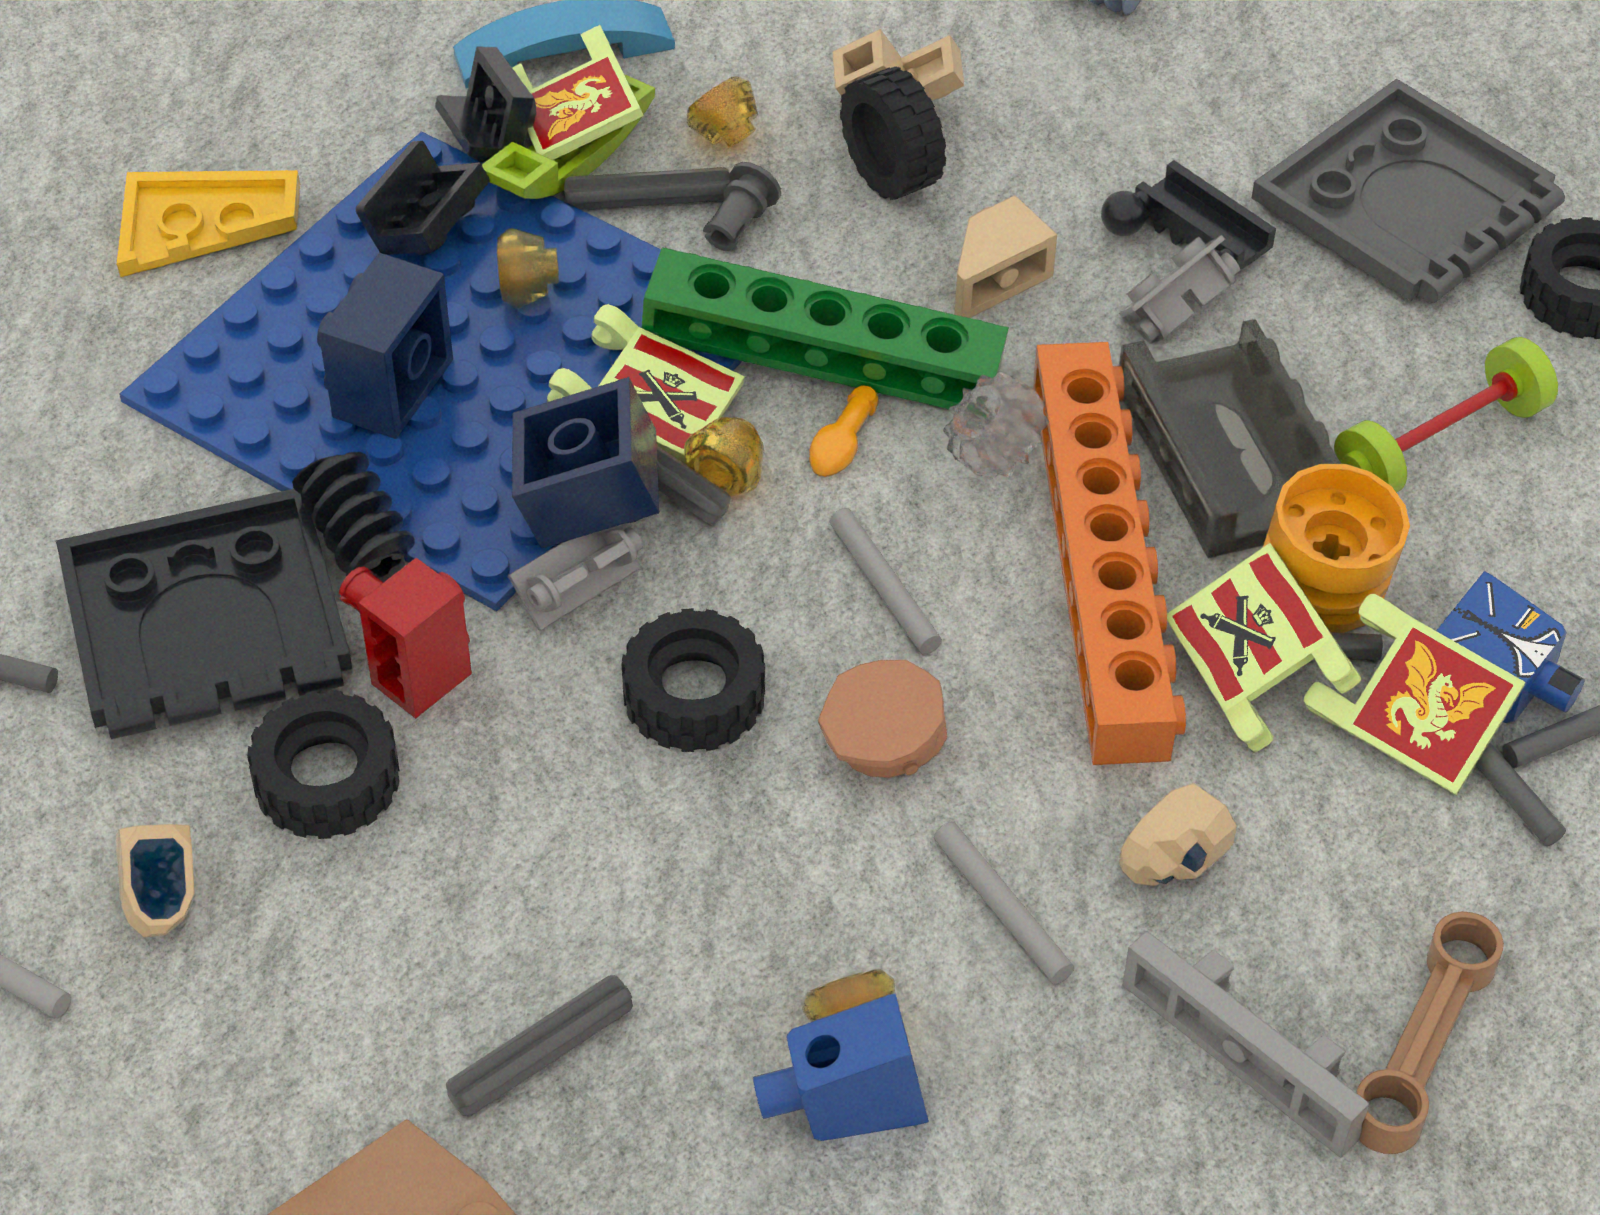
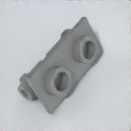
[1119,235,1240,343]
[508,526,643,630]

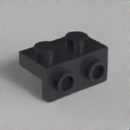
[435,46,536,162]
[356,141,490,255]

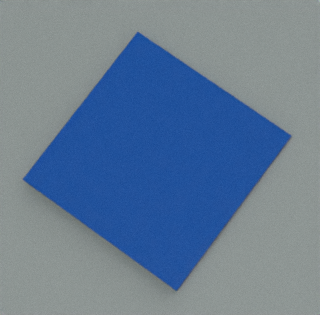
[119,131,742,612]

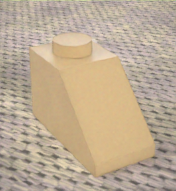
[954,195,1057,318]

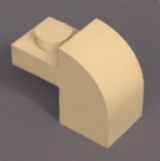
[832,29,964,101]

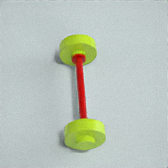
[1334,337,1558,493]

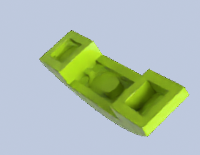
[482,74,655,199]

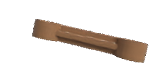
[1357,911,1504,1154]

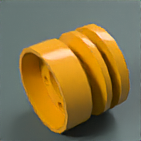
[1263,464,1410,633]

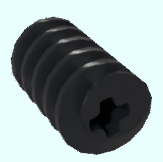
[292,452,415,582]

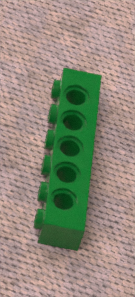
[642,247,1009,418]

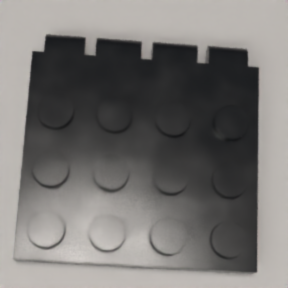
[56,489,352,740]

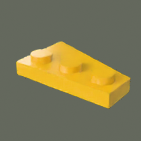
[116,170,301,277]

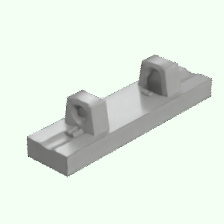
[1122,931,1370,1158]

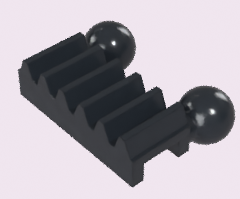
[1101,160,1276,274]

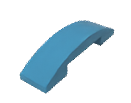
[453,0,675,88]

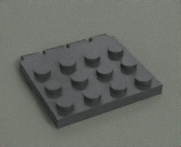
[1251,78,1565,303]

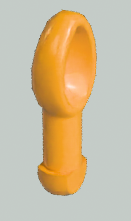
[809,385,879,477]

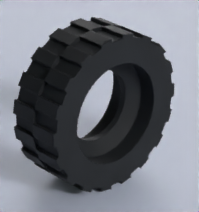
[840,67,947,200]
[1520,217,1600,339]
[621,608,765,752]
[247,690,400,839]

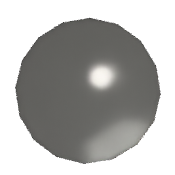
[703,162,781,251]

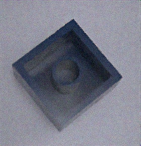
[317,253,453,439]
[512,377,660,548]

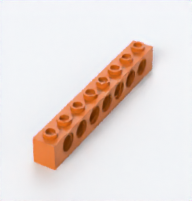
[1033,342,1186,765]

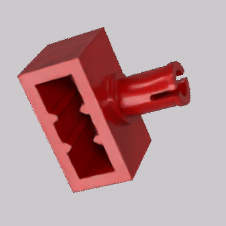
[339,558,472,719]

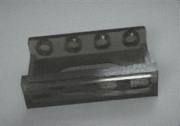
[1119,319,1345,558]

